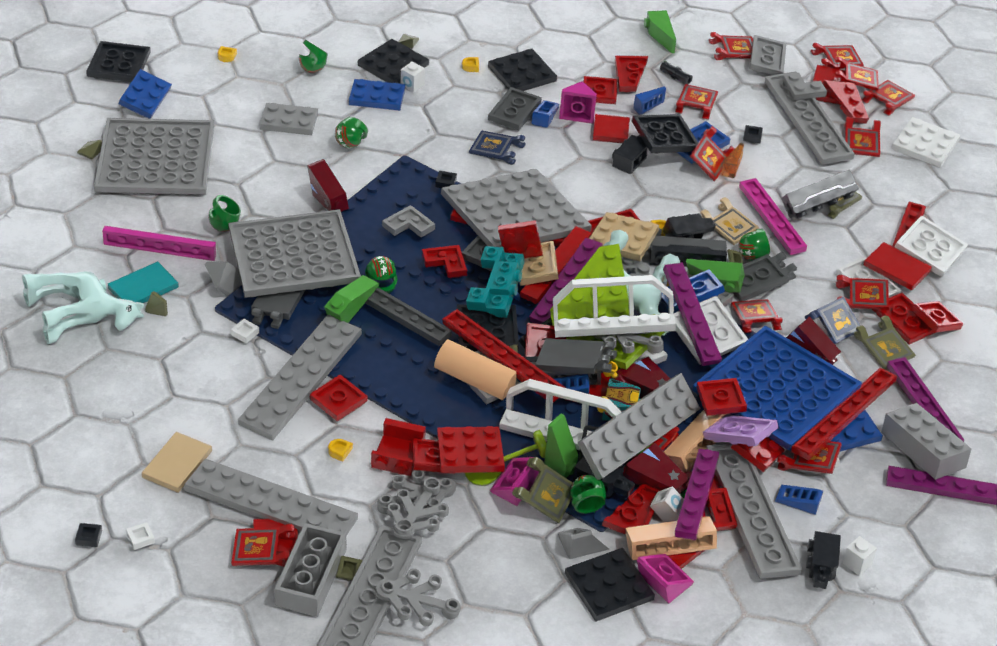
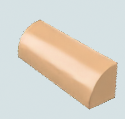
[434,339,517,400]
[664,410,727,473]
[626,516,717,560]

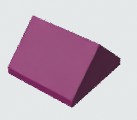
[559,81,597,124]
[490,457,539,506]
[637,554,694,604]

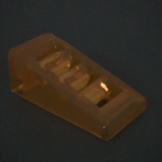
[721,143,744,178]

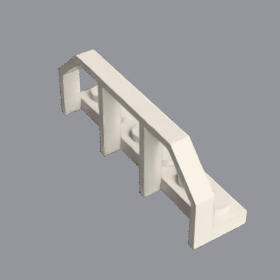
[553,275,676,338]
[499,379,621,450]

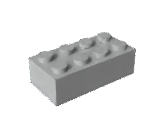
[881,403,972,479]
[274,523,347,617]

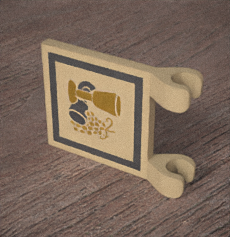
[700,197,759,245]

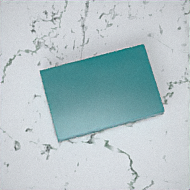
[108,261,179,303]

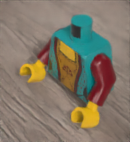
[597,361,641,421]

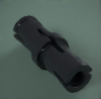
[660,61,693,84]

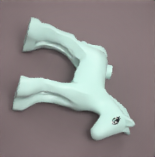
[603,230,680,337]
[22,271,144,344]

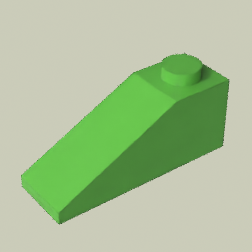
[644,10,676,53]
[686,259,745,293]
[324,275,379,323]
[544,413,578,478]

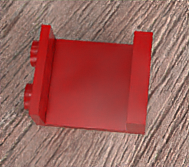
[371,418,426,476]

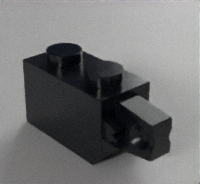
[612,135,648,174]
[662,213,716,239]
[573,456,635,497]
[806,531,841,589]

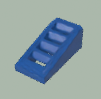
[633,86,666,115]
[532,100,560,128]
[554,374,589,394]
[775,484,823,515]

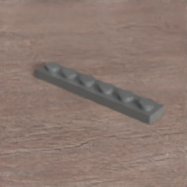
[365,287,452,346]

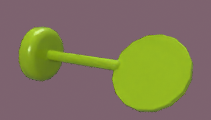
[465,430,546,486]

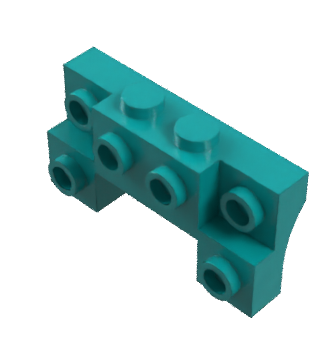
[466,246,525,318]

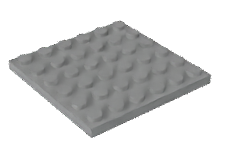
[94,118,214,195]
[441,169,592,247]
[228,209,361,297]

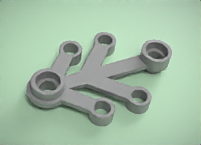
[593,332,664,353]
[377,470,456,514]
[387,477,449,539]
[376,568,461,626]

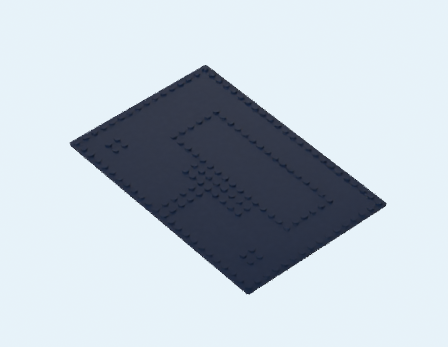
[215,155,756,532]

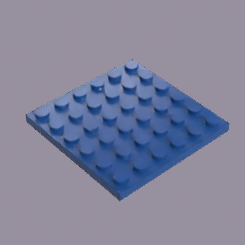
[692,326,862,451]

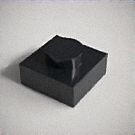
[743,125,763,144]
[435,170,457,188]
[75,523,102,547]

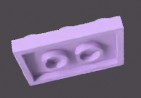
[703,415,778,447]

